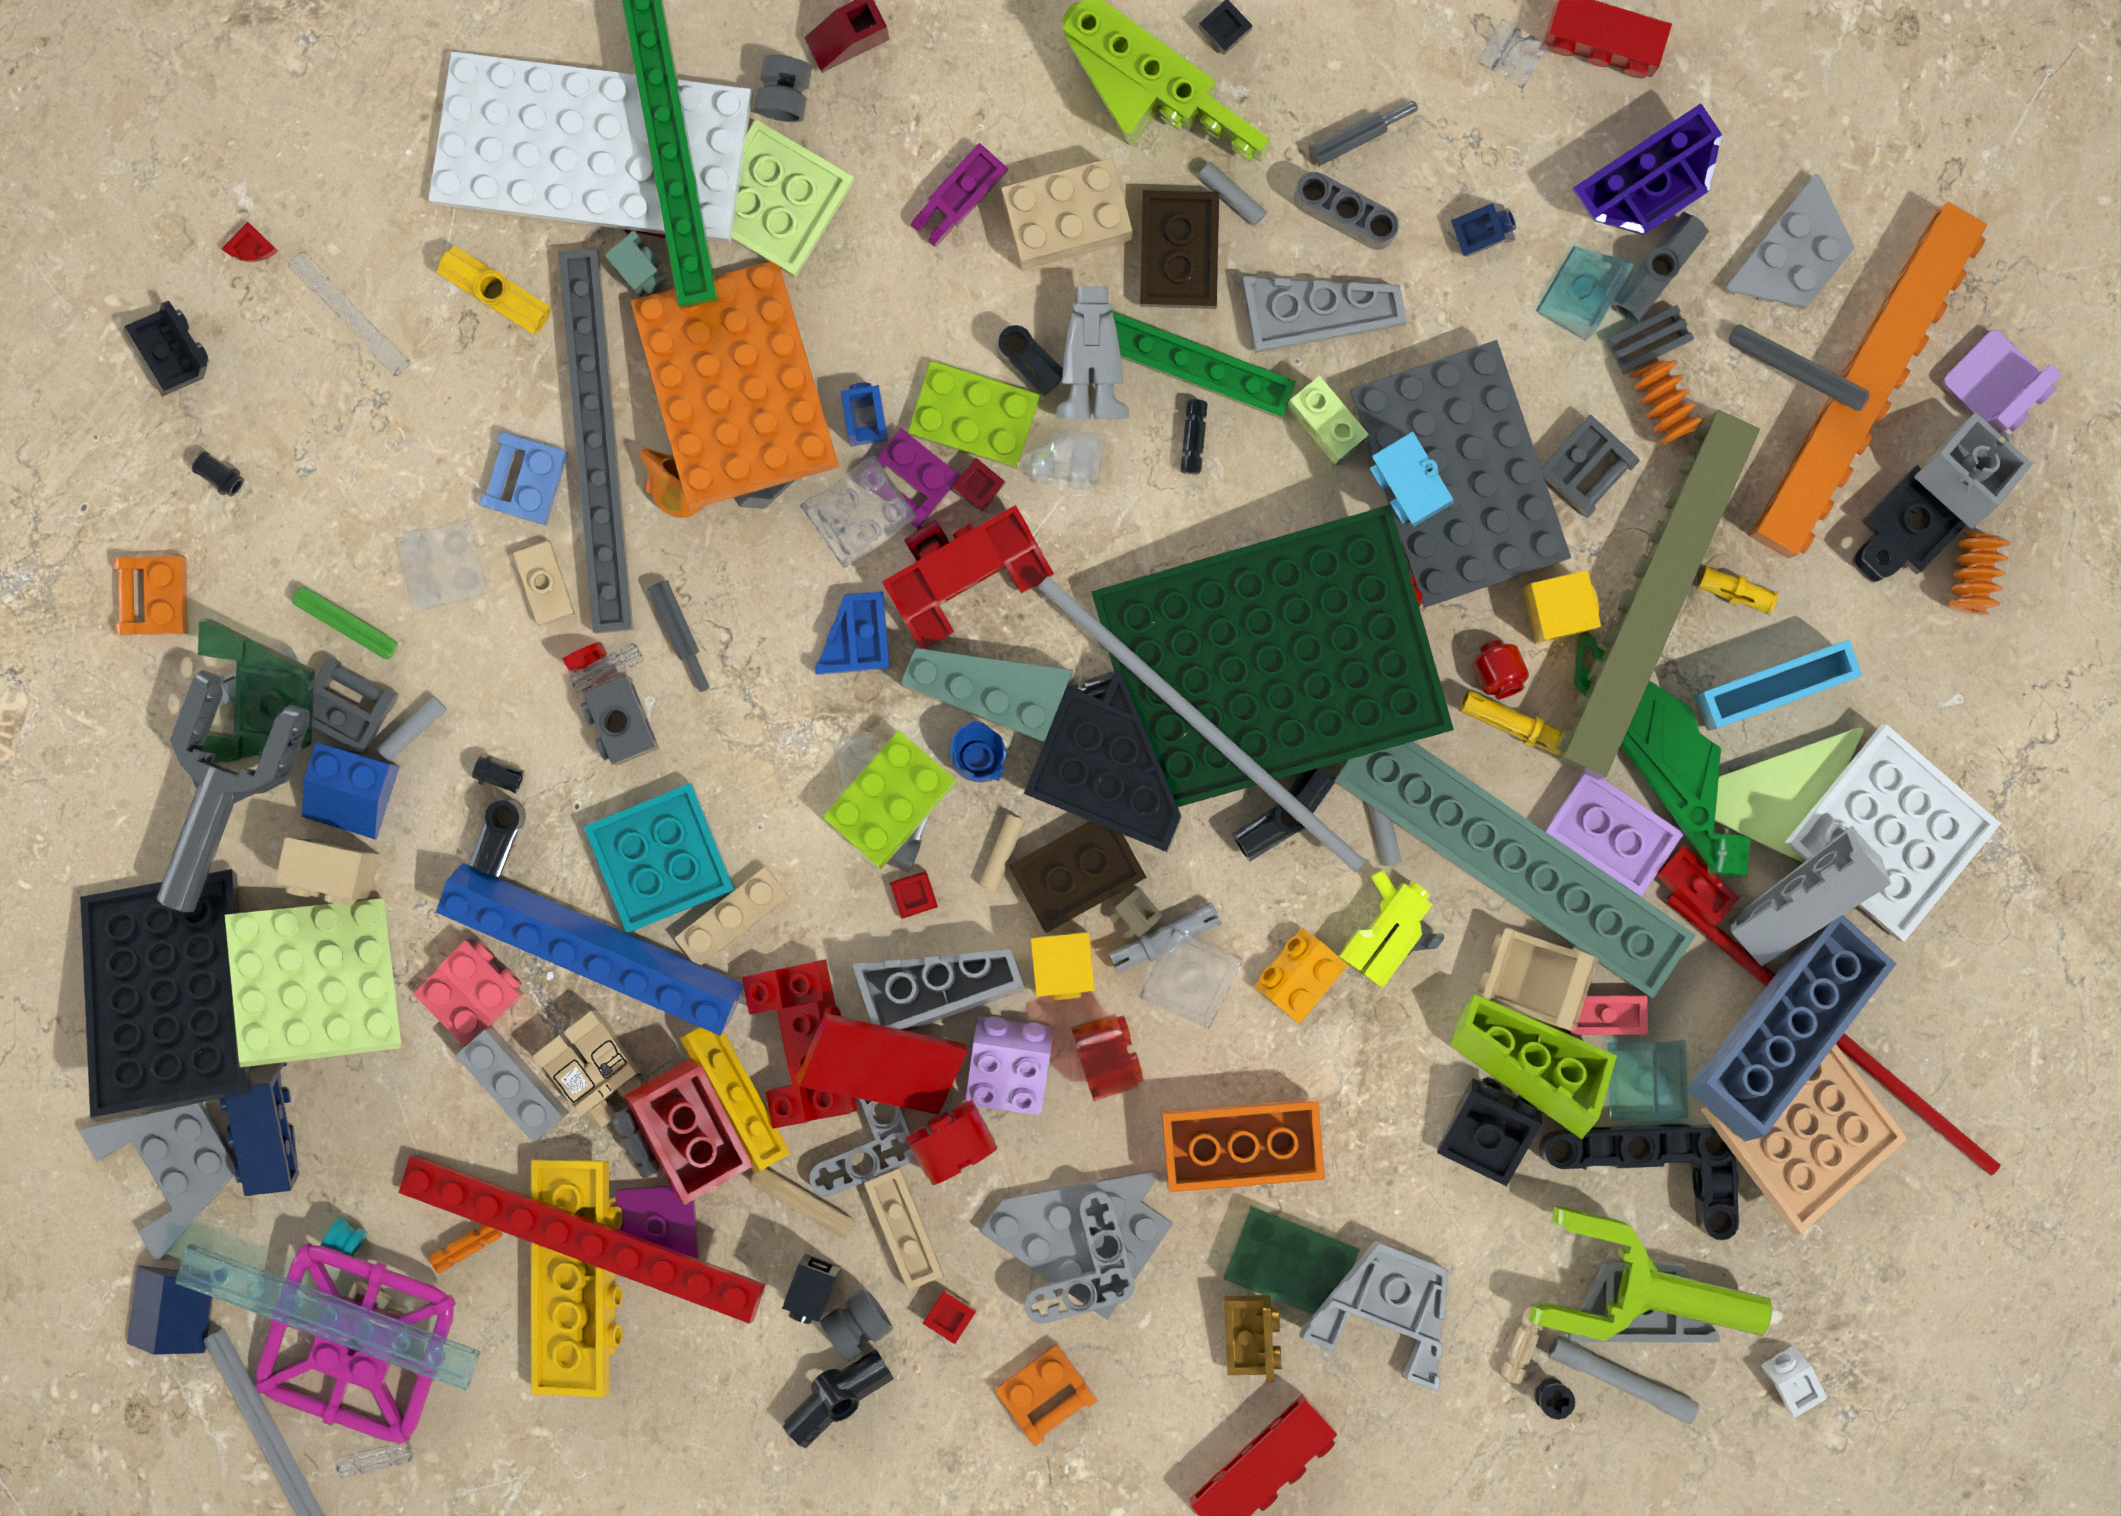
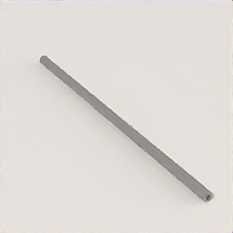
[1038,576,1366,873]

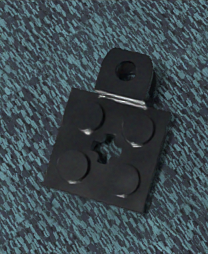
[1852,465,1966,583]

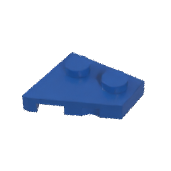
[815,591,890,675]

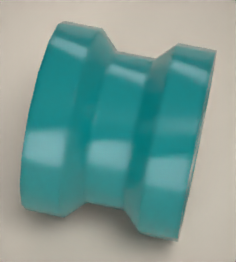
[320,1216,368,1257]

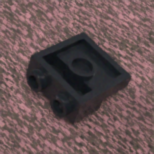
[1437,1078,1542,1187]

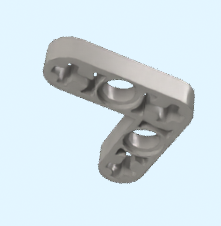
[809,1099,914,1196]
[1025,1190,1135,1323]

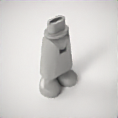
[1056,286,1129,419]

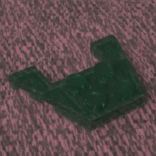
[198,618,315,763]

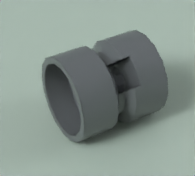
[754,55,812,122]
[820,1288,893,1362]

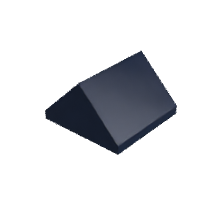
[127,1265,216,1355]

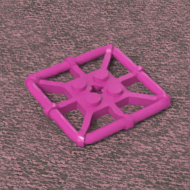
[254,1243,456,1445]

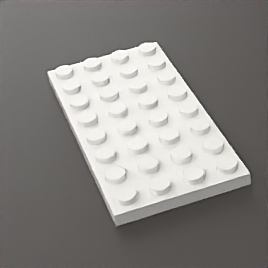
[428,52,753,243]

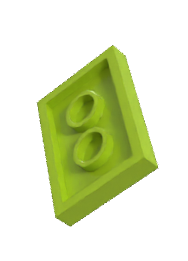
[908,361,1040,469]
[823,730,958,869]

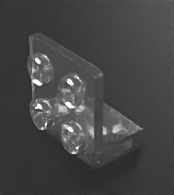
[800,455,916,569]

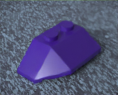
[1572,103,1723,235]

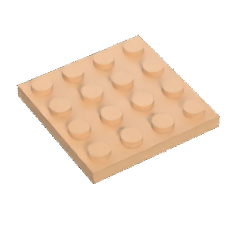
[1700,1044,1907,1234]

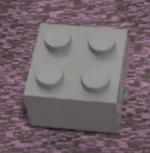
[1914,412,2033,529]

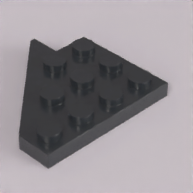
[1024,670,1182,853]

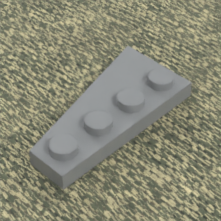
[1241,276,1407,353]

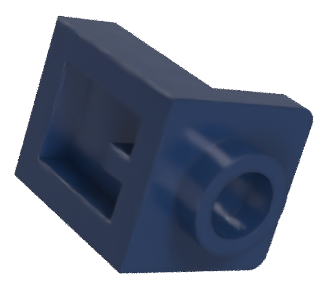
[1451,203,1516,257]

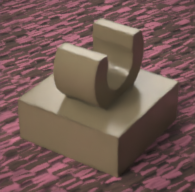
[1110,887,1163,939]

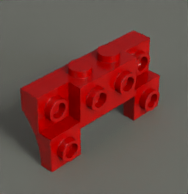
[882,505,1054,649]
[742,959,857,1129]

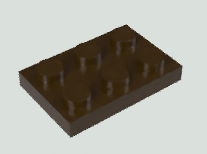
[1140,190,1219,309]
[1009,821,1147,933]

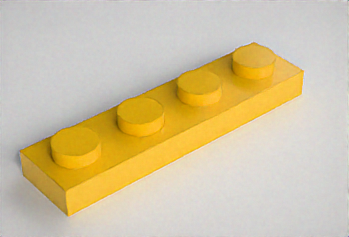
[680,1027,791,1174]

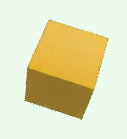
[1522,570,1601,644]
[1031,931,1095,1000]

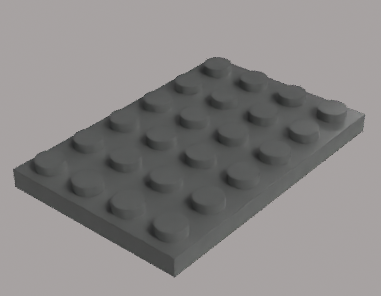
[1350,340,1571,608]

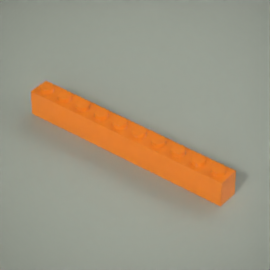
[1749,201,1988,559]

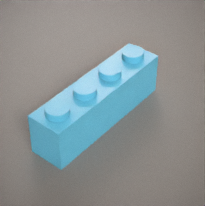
[1694,640,1863,731]

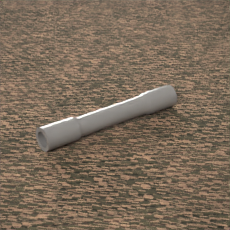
[1548,1336,1699,1424]

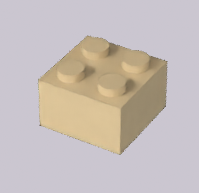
[275,837,379,905]

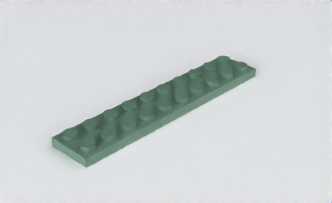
[1334,741,1696,999]

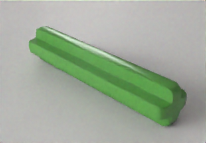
[292,587,398,659]

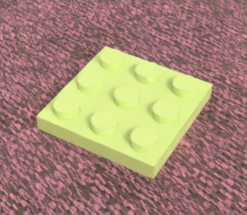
[731,119,855,278]

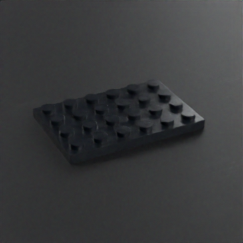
[80,869,252,1122]

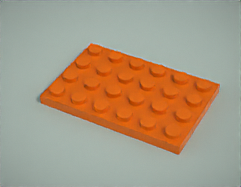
[630,261,839,510]

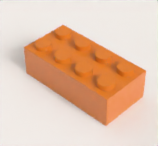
[1161,1098,1325,1193]

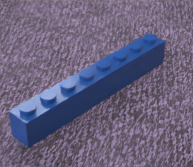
[435,863,744,1036]

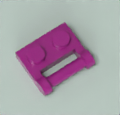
[858,428,961,529]

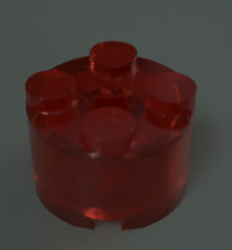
[1070,1013,1144,1102]

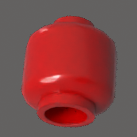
[1472,640,1529,700]

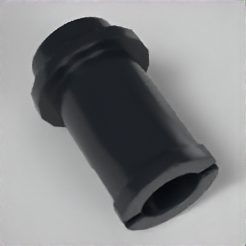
[192,451,244,497]
[472,755,524,794]

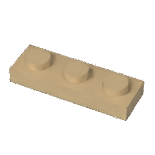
[674,866,790,966]
[864,1168,944,1291]

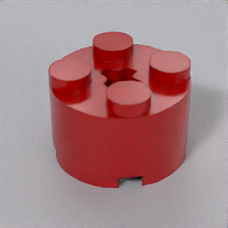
[904,1099,998,1185]

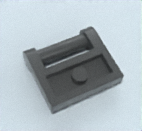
[1541,414,1640,518]
[300,657,399,754]

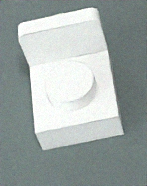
[1762,1346,1827,1418]

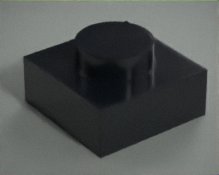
[1198,0,1253,55]

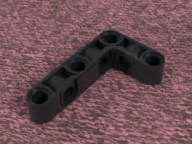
[1539,1124,1739,1241]

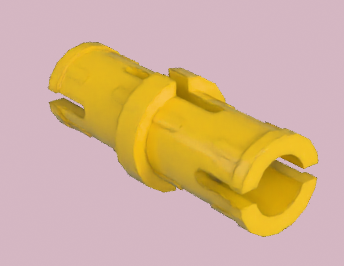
[1697,565,1778,616]

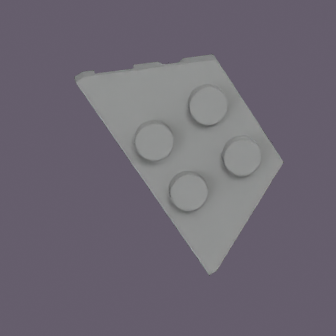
[1723,173,1855,310]
[1568,1262,1720,1342]

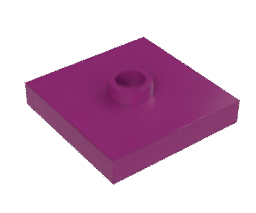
[615,1186,699,1259]

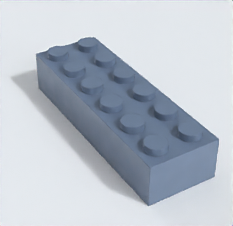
[1687,915,1897,1142]

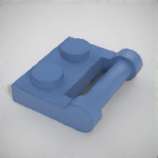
[479,432,568,526]

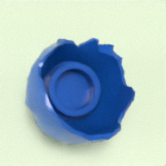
[949,721,1007,783]

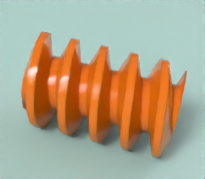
[1629,360,1703,446]
[1948,532,2010,615]

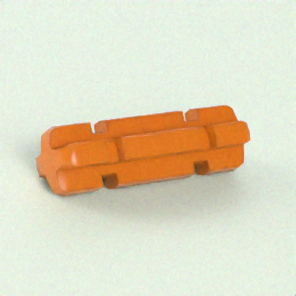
[429,1224,503,1273]

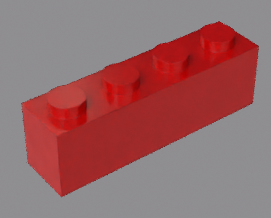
[1189,1393,1338,1516]

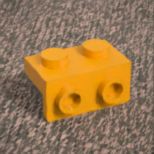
[1254,928,1348,1025]

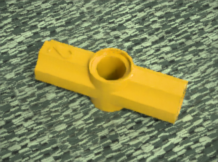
[436,245,552,336]

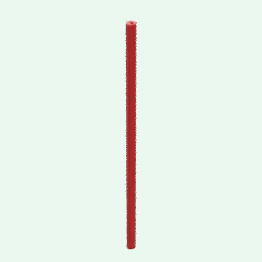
[1665,892,2001,1176]

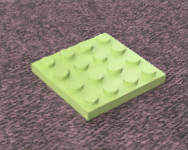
[225,898,401,1067]

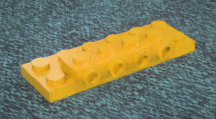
[531,1159,623,1398]

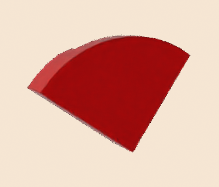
[222,222,279,262]
[562,642,608,673]

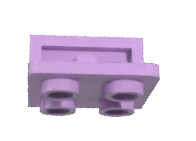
[1942,330,2062,432]
[966,1016,1054,1115]

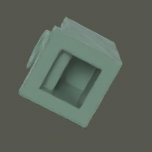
[605,230,665,297]

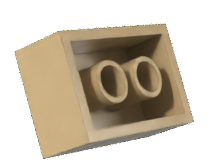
[1001,157,1133,270]

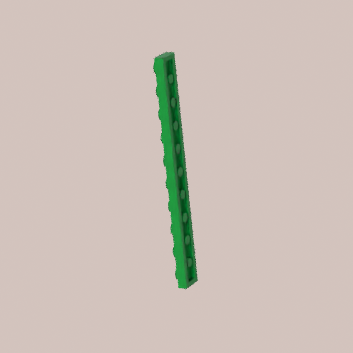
[622,0,719,309]

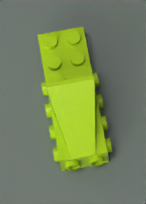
[1061,0,1270,163]

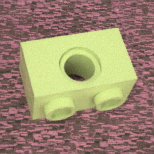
[1287,375,1369,465]

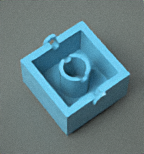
[1370,432,1454,527]

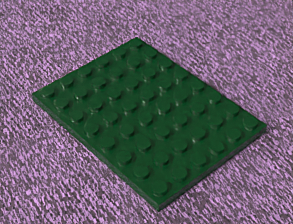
[1091,504,1454,807]

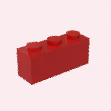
[1543,0,1672,79]

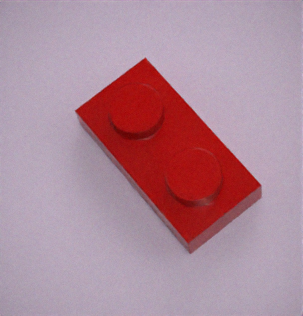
[1656,845,1740,928]

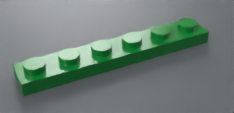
[1109,310,1296,419]

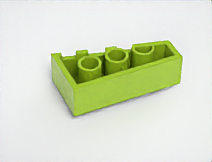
[1449,994,1617,1139]

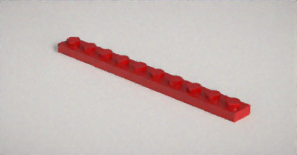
[398,1155,766,1324]

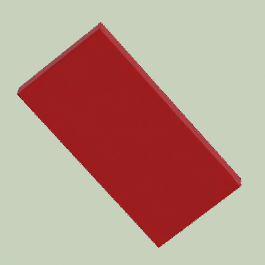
[796,1013,968,1115]

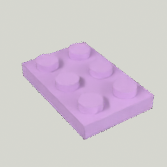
[1544,773,1684,897]

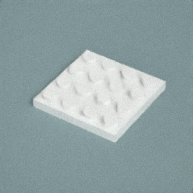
[1785,724,2001,942]

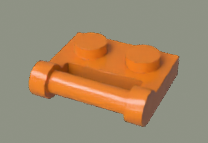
[113,556,188,636]
[995,1343,1098,1447]

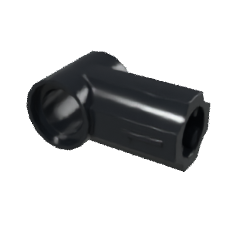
[997,325,1063,397]
[468,798,526,877]

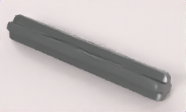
[1728,325,1870,411]

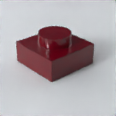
[952,458,1006,513]

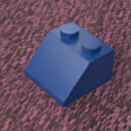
[302,742,400,840]

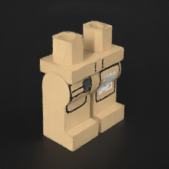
[531,1010,643,1129]

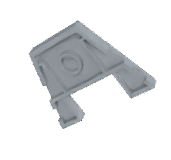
[79,1102,236,1261]
[1299,1240,1448,1391]

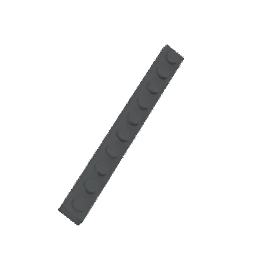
[559,249,634,634]

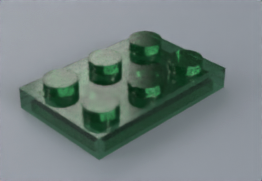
[1223,1205,1360,1315]

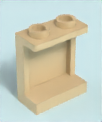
[1478,927,1598,1032]

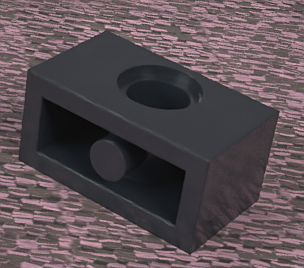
[782,1254,841,1324]

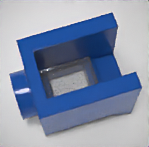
[841,382,889,446]

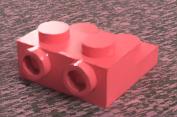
[413,939,524,1047]

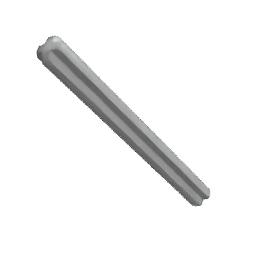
[204,1329,325,1516]

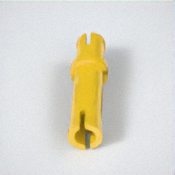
[1459,689,1562,756]

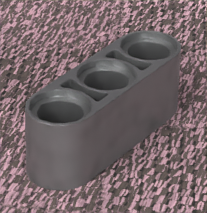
[1294,172,1399,250]

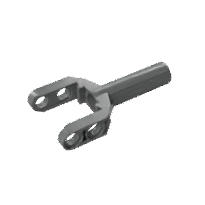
[156,670,310,912]

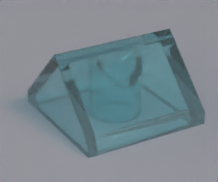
[1536,246,1634,341]
[1607,1040,1688,1122]

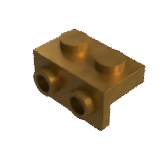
[1224,1295,1282,1382]

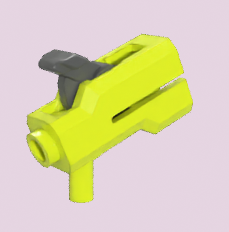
[1337,869,1444,988]

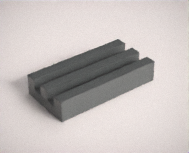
[1606,305,1694,374]

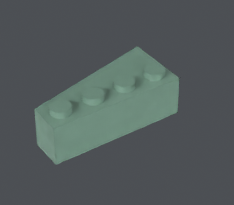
[901,648,1073,744]

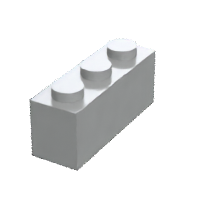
[456,1027,570,1143]

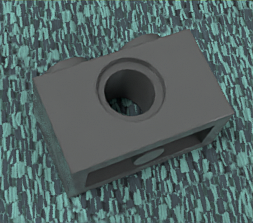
[581,675,659,766]

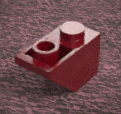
[804,0,890,73]

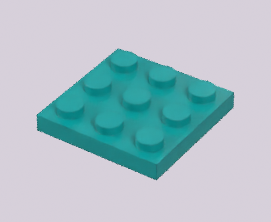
[583,783,735,934]

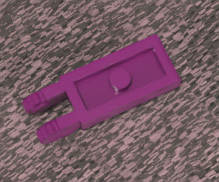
[911,143,1008,247]

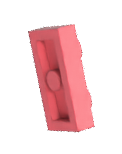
[1568,995,1648,1035]

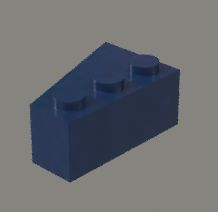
[219,1062,299,1196]

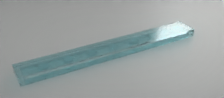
[175,1244,481,1391]

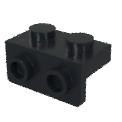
[123,300,209,397]

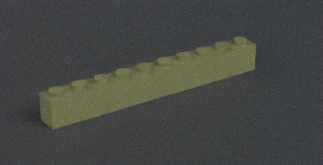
[1556,409,1760,780]

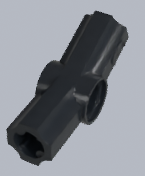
[1232,767,1335,862]
[783,1349,894,1448]

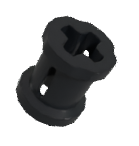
[1534,1378,1576,1420]

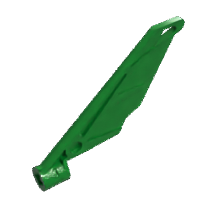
[1574,633,1751,877]

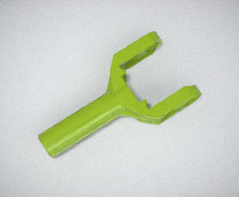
[1528,1206,1772,1341]

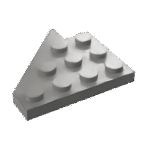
[980,1170,1173,1320]

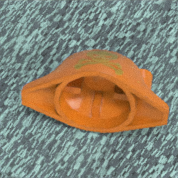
[640,447,707,518]

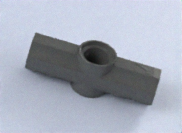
[1611,211,1709,323]

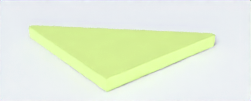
[1715,727,1864,863]

